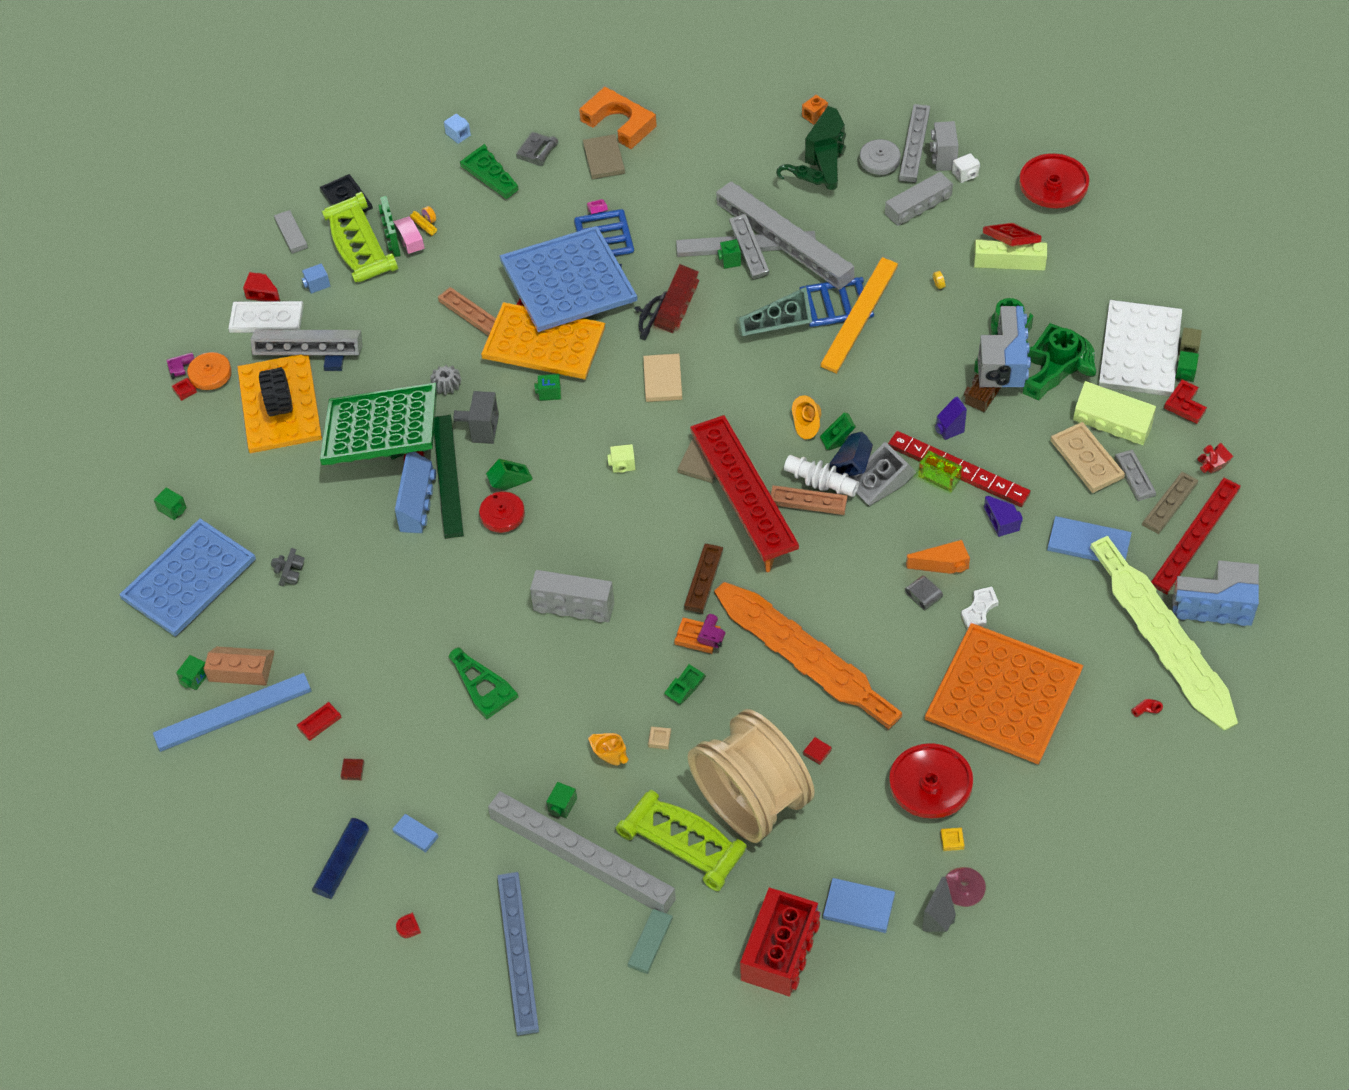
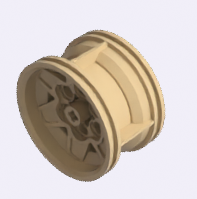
[688,709,815,843]

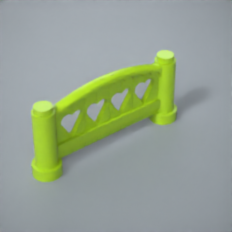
[321,192,398,283]
[615,790,746,891]

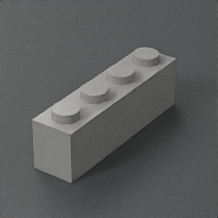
[885,172,953,226]

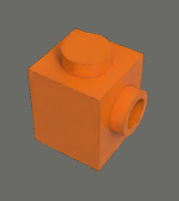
[802,95,828,125]

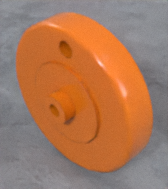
[187,352,232,390]

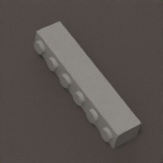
[251,330,362,355]

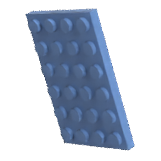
[119,519,256,637]

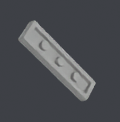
[729,214,769,279]

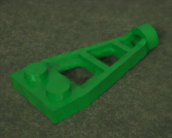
[448,647,519,720]

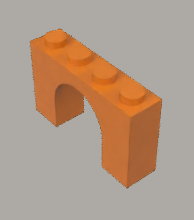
[579,87,657,149]

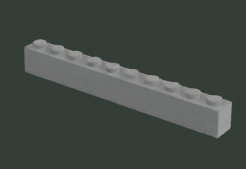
[716,182,854,290]
[488,791,676,913]

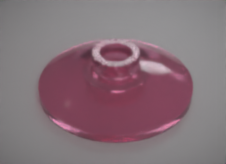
[945,867,986,907]

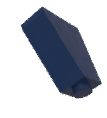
[829,432,873,476]

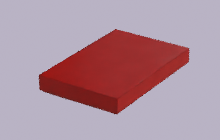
[983,223,1042,246]

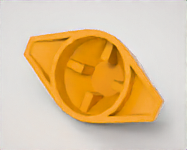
[588,733,629,766]

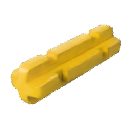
[410,211,437,236]

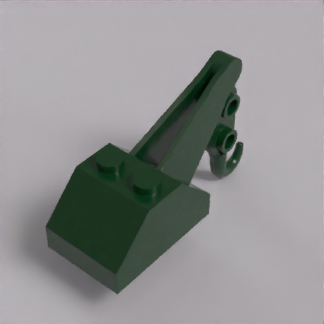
[776,106,846,190]

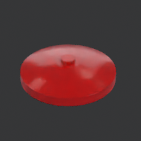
[1019,153,1089,208]
[890,743,973,818]

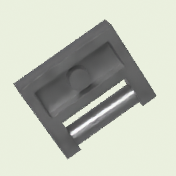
[516,132,559,166]

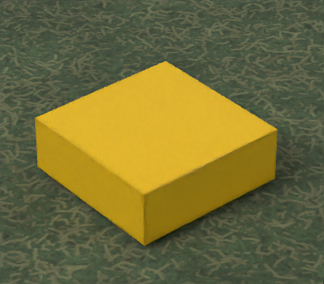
[941,827,965,851]

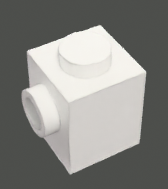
[952,153,980,183]

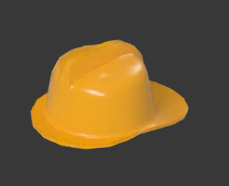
[792,395,822,439]

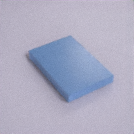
[823,878,895,933]

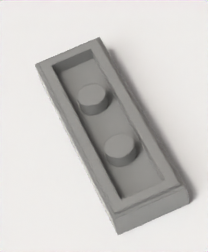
[274,210,308,253]
[1115,449,1156,501]

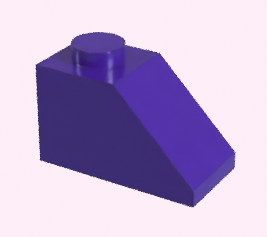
[935,396,967,440]
[984,496,1023,537]

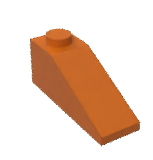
[906,540,970,574]

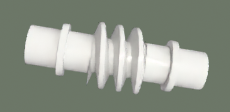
[784,455,859,497]

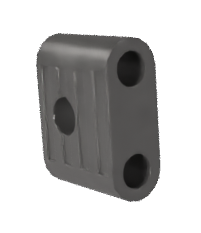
[905,575,943,610]

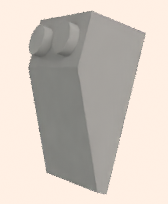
[849,442,916,506]

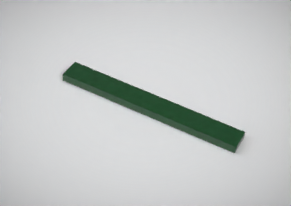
[434,415,464,539]

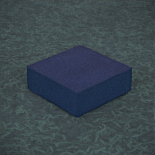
[323,355,344,371]

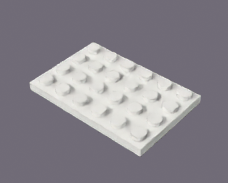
[1099,300,1182,396]

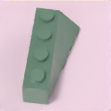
[736,287,812,336]

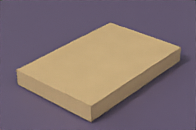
[643,354,682,402]

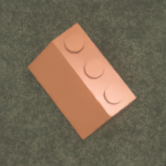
[204,646,275,686]

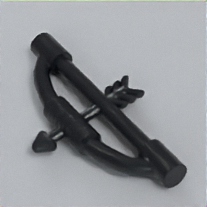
[634,291,670,340]

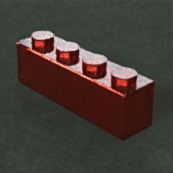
[653,264,700,333]

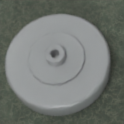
[860,139,901,175]

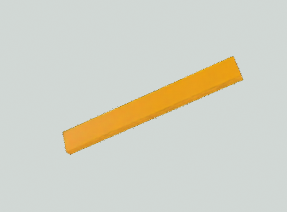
[821,257,898,374]

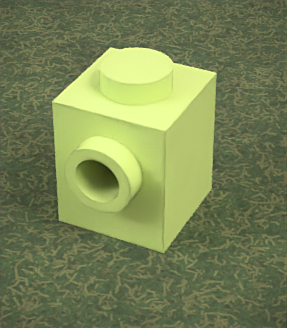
[607,444,635,473]

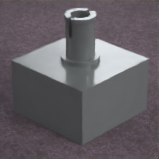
[453,391,499,444]

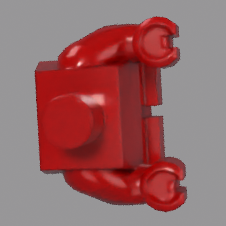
[1197,443,1234,473]

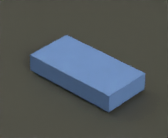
[392,814,438,853]

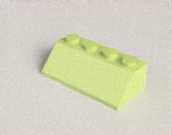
[974,239,1047,270]
[1073,381,1156,445]

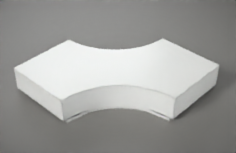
[961,586,999,630]

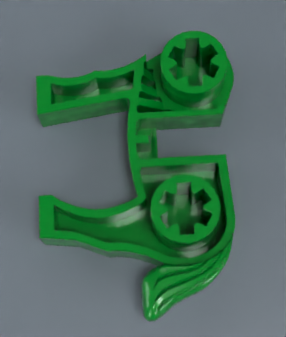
[974,298,1097,401]

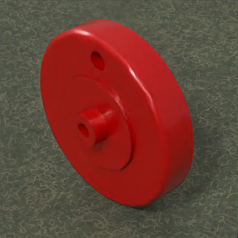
[479,491,525,533]

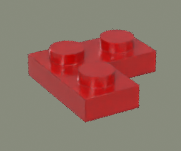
[1164,380,1207,424]

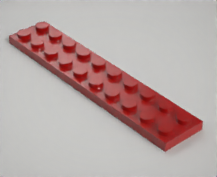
[690,415,799,562]

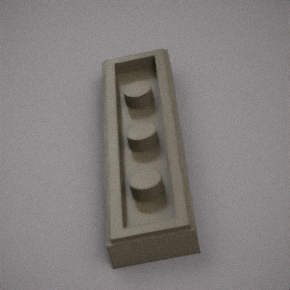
[1142,472,1198,534]

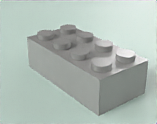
[530,570,614,622]

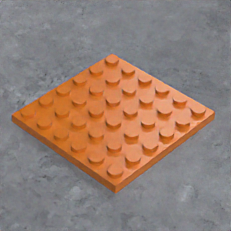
[925,623,1084,765]

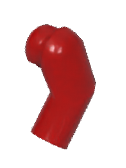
[1131,699,1163,717]

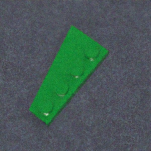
[460,144,519,199]
[378,196,401,257]

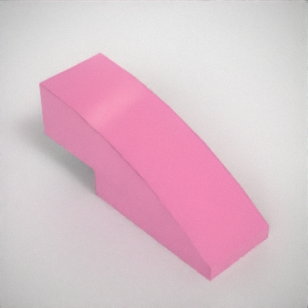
[393,216,425,254]

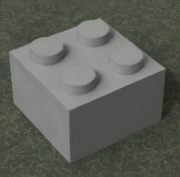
[930,121,959,171]

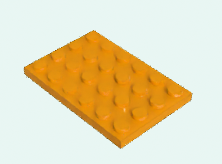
[481,302,605,380]
[237,355,322,453]

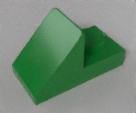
[820,412,856,451]

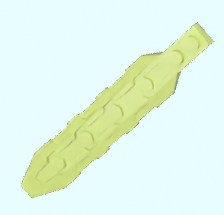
[1090,536,1238,731]

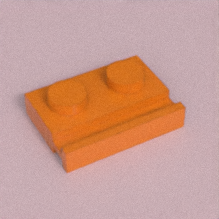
[674,617,721,654]

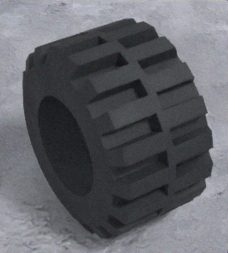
[259,367,293,416]

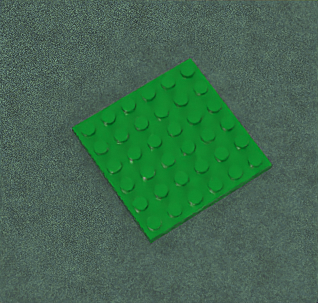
[320,382,437,465]

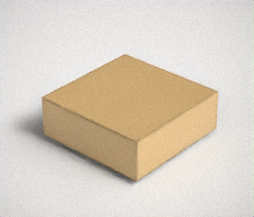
[648,727,671,750]

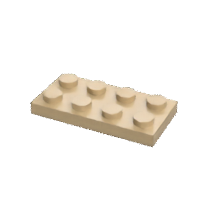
[1050,422,1125,493]

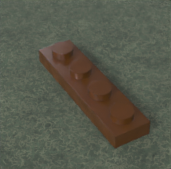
[684,543,723,614]

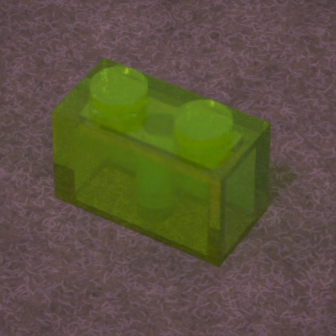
[918,451,962,493]

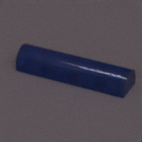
[312,818,370,899]

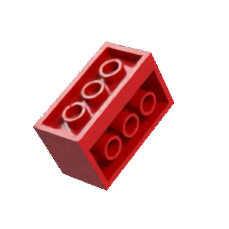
[740,887,821,997]

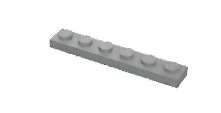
[899,104,930,182]

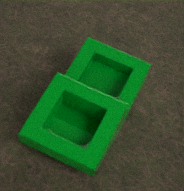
[664,664,706,705]

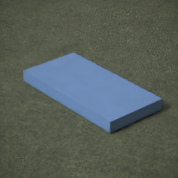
[1047,516,1132,562]

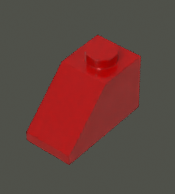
[243,272,281,302]

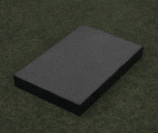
[320,174,373,222]

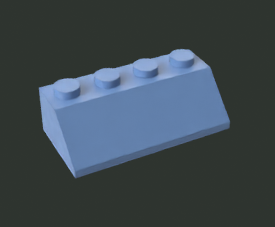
[395,452,436,533]

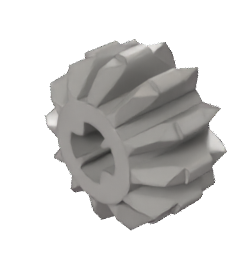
[430,365,461,395]

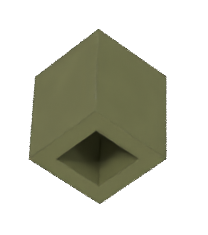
[1178,327,1202,356]

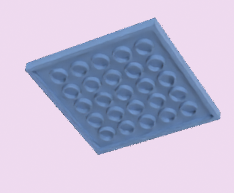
[500,226,637,332]

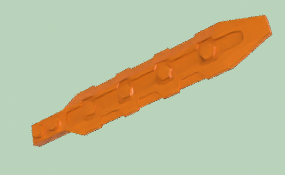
[714,582,902,729]

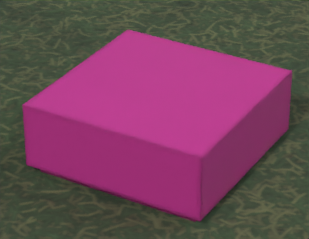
[587,199,608,214]

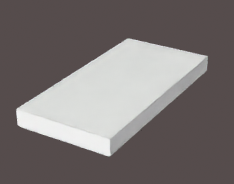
[228,301,304,333]

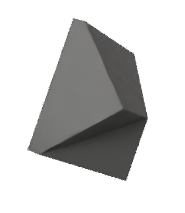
[922,876,956,932]

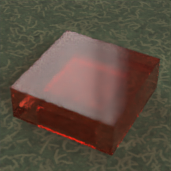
[341,758,365,781]

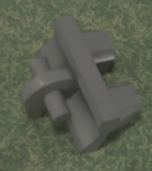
[271,548,305,587]

